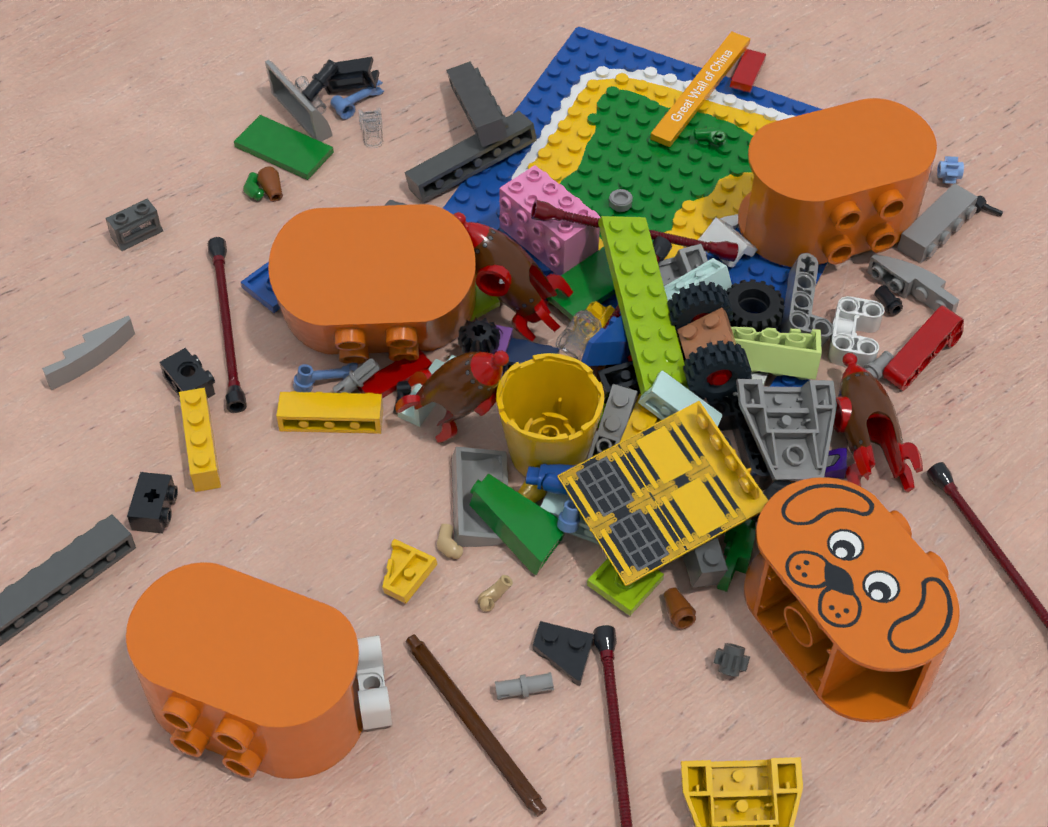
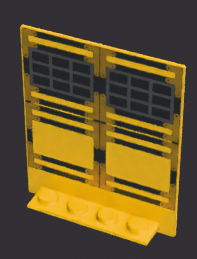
[558,401,768,586]

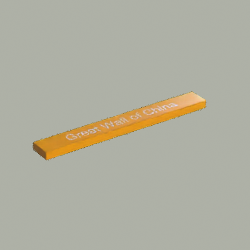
[650,31,751,147]

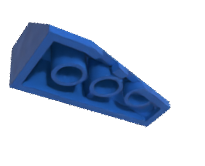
[581,312,631,366]

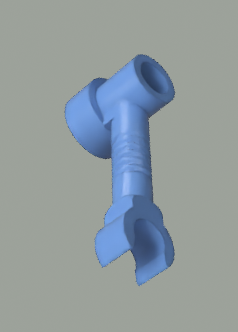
[330,79,384,119]
[293,363,358,392]
[557,496,580,533]

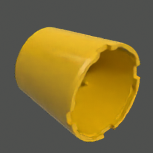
[496,353,604,477]

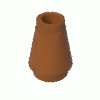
[257,166,283,202]
[663,588,696,629]

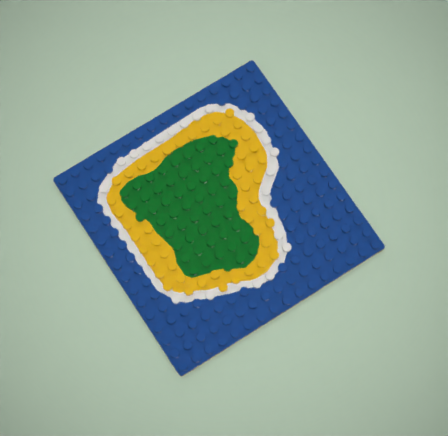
[443,27,829,380]

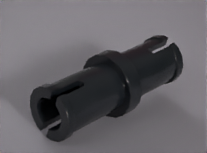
[301,59,339,102]

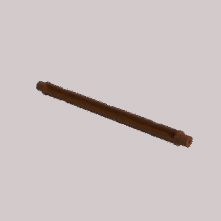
[406,634,547,817]

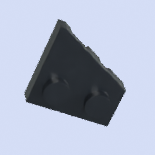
[533,621,594,686]

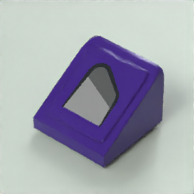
[824,448,847,479]

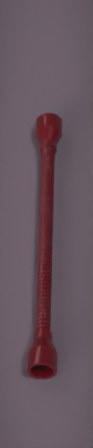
[531,200,739,262]

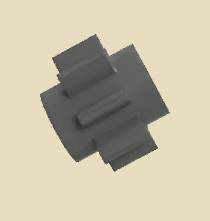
[713,643,750,677]

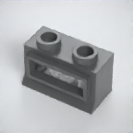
[105,198,163,251]

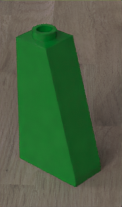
[469,473,566,575]

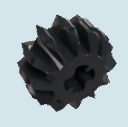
[458,317,500,354]

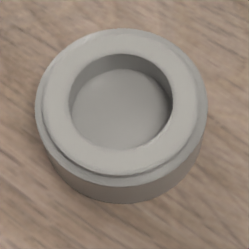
[609,189,633,212]

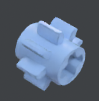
[937,156,964,184]

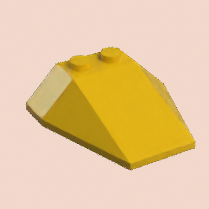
[681,757,803,827]

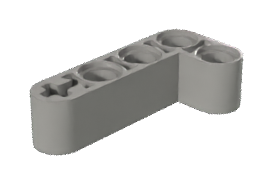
[781,253,833,347]

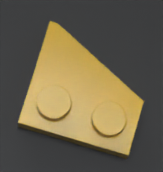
[382,539,438,604]

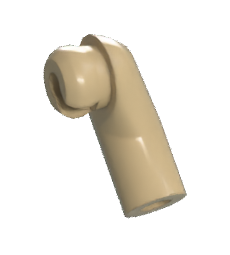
[437,524,463,559]
[477,575,513,612]

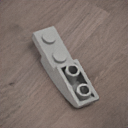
[867,254,960,313]
[587,384,638,460]

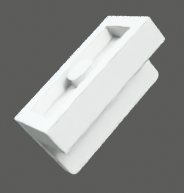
[699,217,758,268]

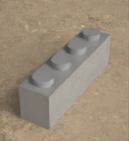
[897,183,978,263]

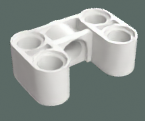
[828,296,884,368]
[356,635,392,730]

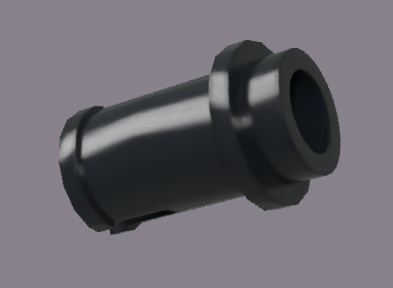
[874,285,903,315]

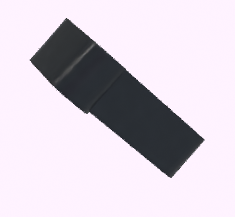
[708,395,772,491]

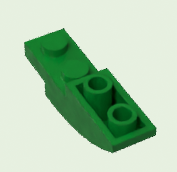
[717,519,756,592]

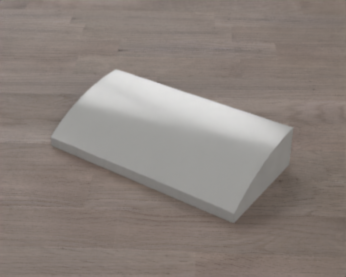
[265,60,333,142]
[451,447,508,547]

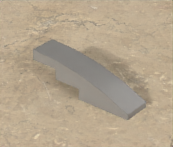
[42,315,135,390]

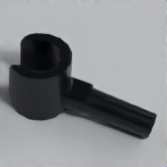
[975,196,1003,217]
[393,381,411,415]

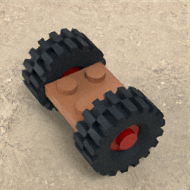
[667,281,752,402]

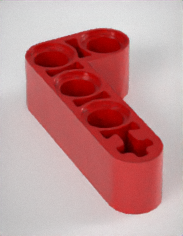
[882,305,964,391]

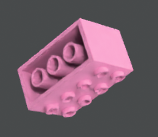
[499,165,600,276]

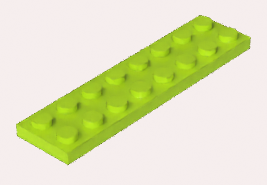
[598,216,689,396]

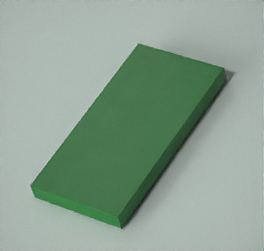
[234,115,334,180]
[546,247,616,322]

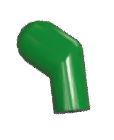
[694,127,726,145]
[243,172,264,201]

